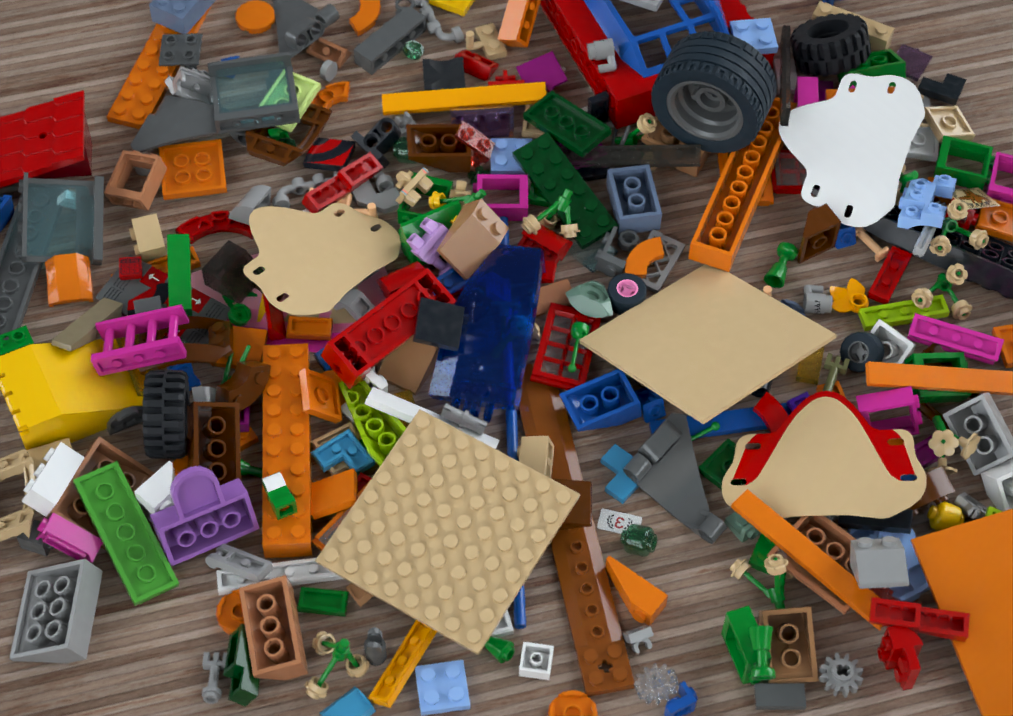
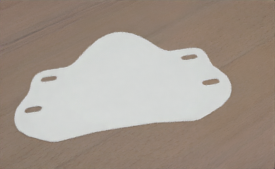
[779,74,925,227]

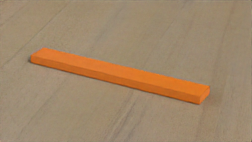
[865,361,1013,396]
[731,489,884,631]

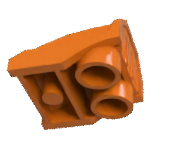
[45,253,94,307]

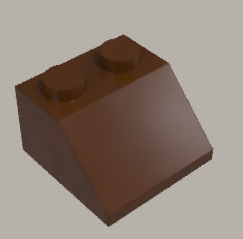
[797,203,841,264]

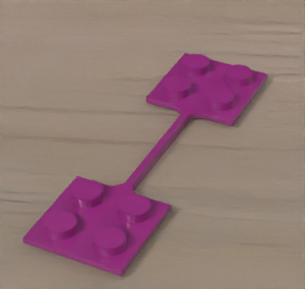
[516,51,608,170]

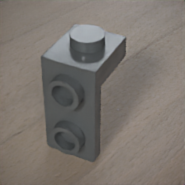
[594,226,626,277]

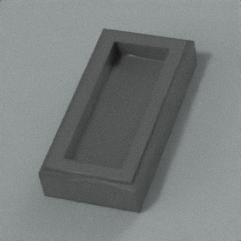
[754,683,806,710]

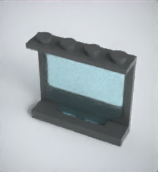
[207,52,300,134]
[17,172,104,265]

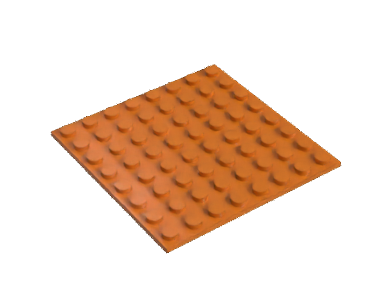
[910,508,1013,716]

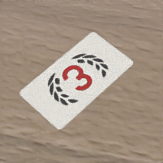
[597,508,642,537]

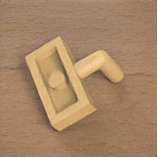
[466,23,507,60]

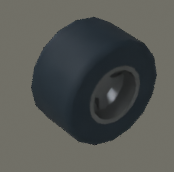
[840,332,884,372]

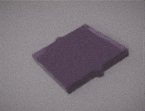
[896,44,933,82]

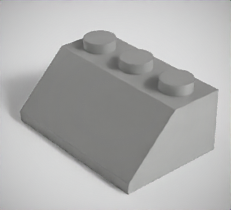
[942,392,1013,476]

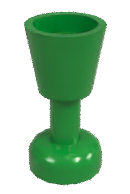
[764,242,799,288]
[748,625,776,680]

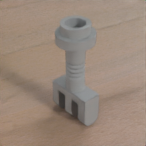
[202,652,227,704]

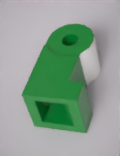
[261,472,298,520]

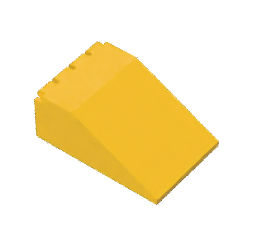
[0,337,145,450]

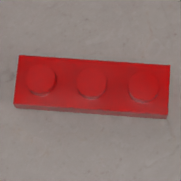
[867,246,912,304]

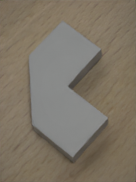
[351,180,400,214]

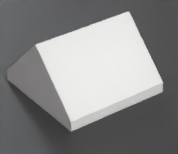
[864,319,916,364]

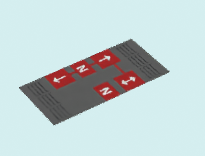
[95,254,231,344]

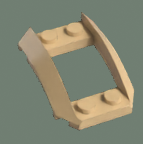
[0,449,36,542]

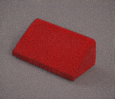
[455,49,499,81]
[263,294,287,341]

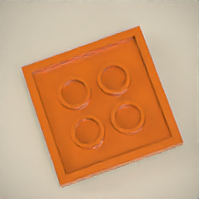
[159,139,227,200]

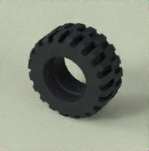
[790,13,871,77]
[143,370,190,459]

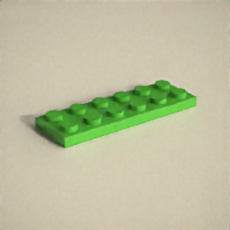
[73,461,179,606]

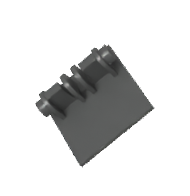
[158,33,203,70]

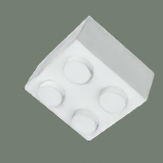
[519,642,554,680]

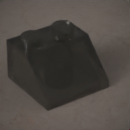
[202,240,264,303]

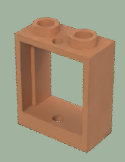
[104,150,167,211]

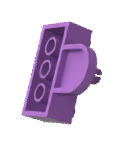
[150,466,260,566]

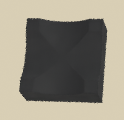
[422,57,466,91]

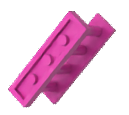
[91,304,189,376]
[907,313,1004,365]

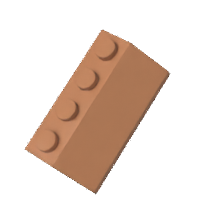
[239,575,309,680]

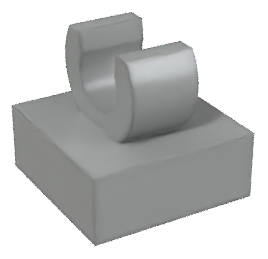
[393,111,417,139]
[622,625,654,654]

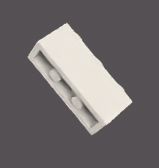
[22,442,85,517]

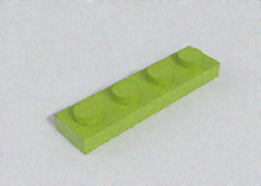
[858,294,950,331]

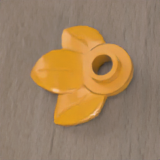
[829,278,869,313]

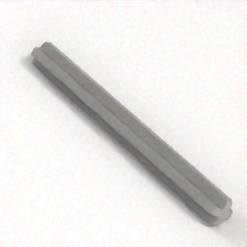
[912,201,947,257]

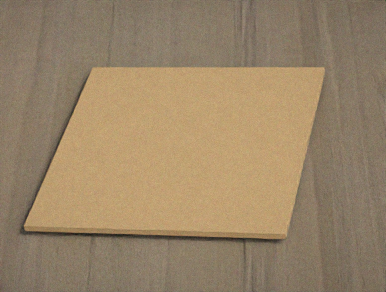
[579,264,836,424]
[315,409,580,655]

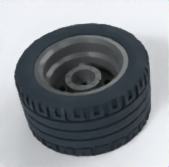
[651,31,777,153]

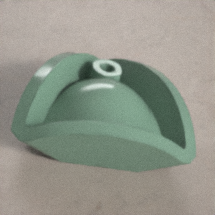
[565,280,613,318]

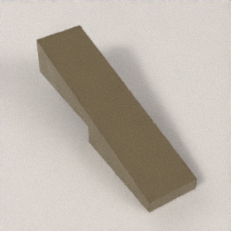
[51,297,123,351]

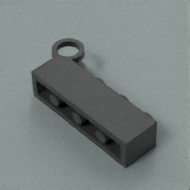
[353,0,426,75]

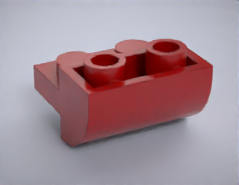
[512,224,573,264]
[376,261,425,298]
[877,626,923,691]

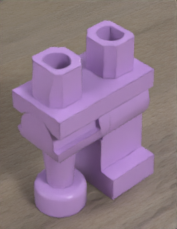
[406,217,453,276]

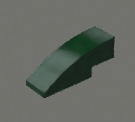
[223,623,259,707]

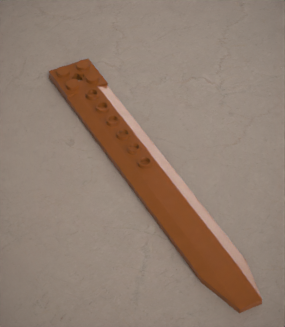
[518,363,635,697]

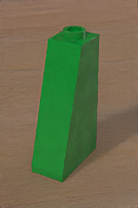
[167,234,192,316]

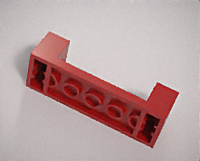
[321,268,457,389]

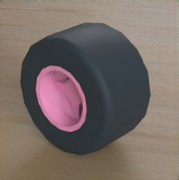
[607,273,647,315]

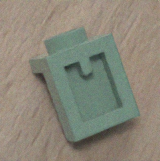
[724,511,761,543]

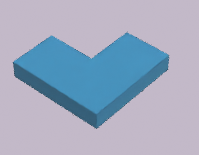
[311,429,375,476]
[600,444,639,504]

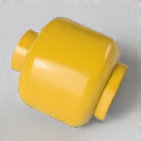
[927,501,965,531]

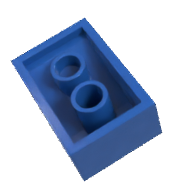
[559,369,642,432]

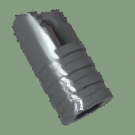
[364,627,387,666]

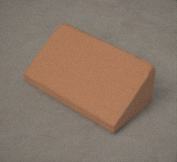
[305,38,351,68]
[527,279,572,317]

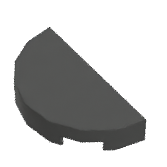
[107,406,143,435]

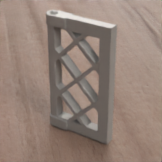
[642,230,686,293]

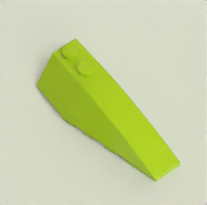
[338,380,406,466]

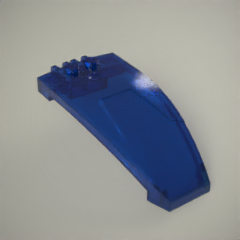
[428,244,546,423]

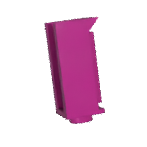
[36,513,103,563]

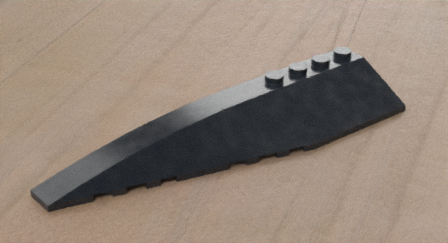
[811,185,1013,299]

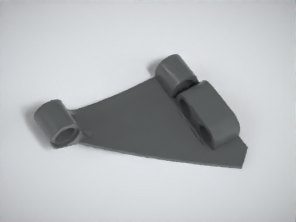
[273,0,340,58]
[130,95,250,153]
[623,413,728,544]

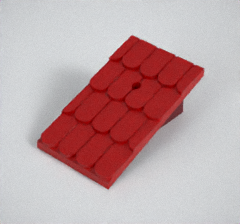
[0,90,92,188]

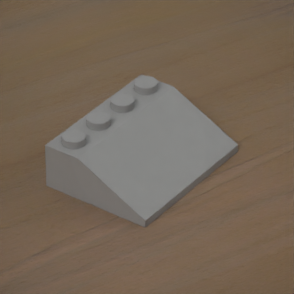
[10,559,103,663]

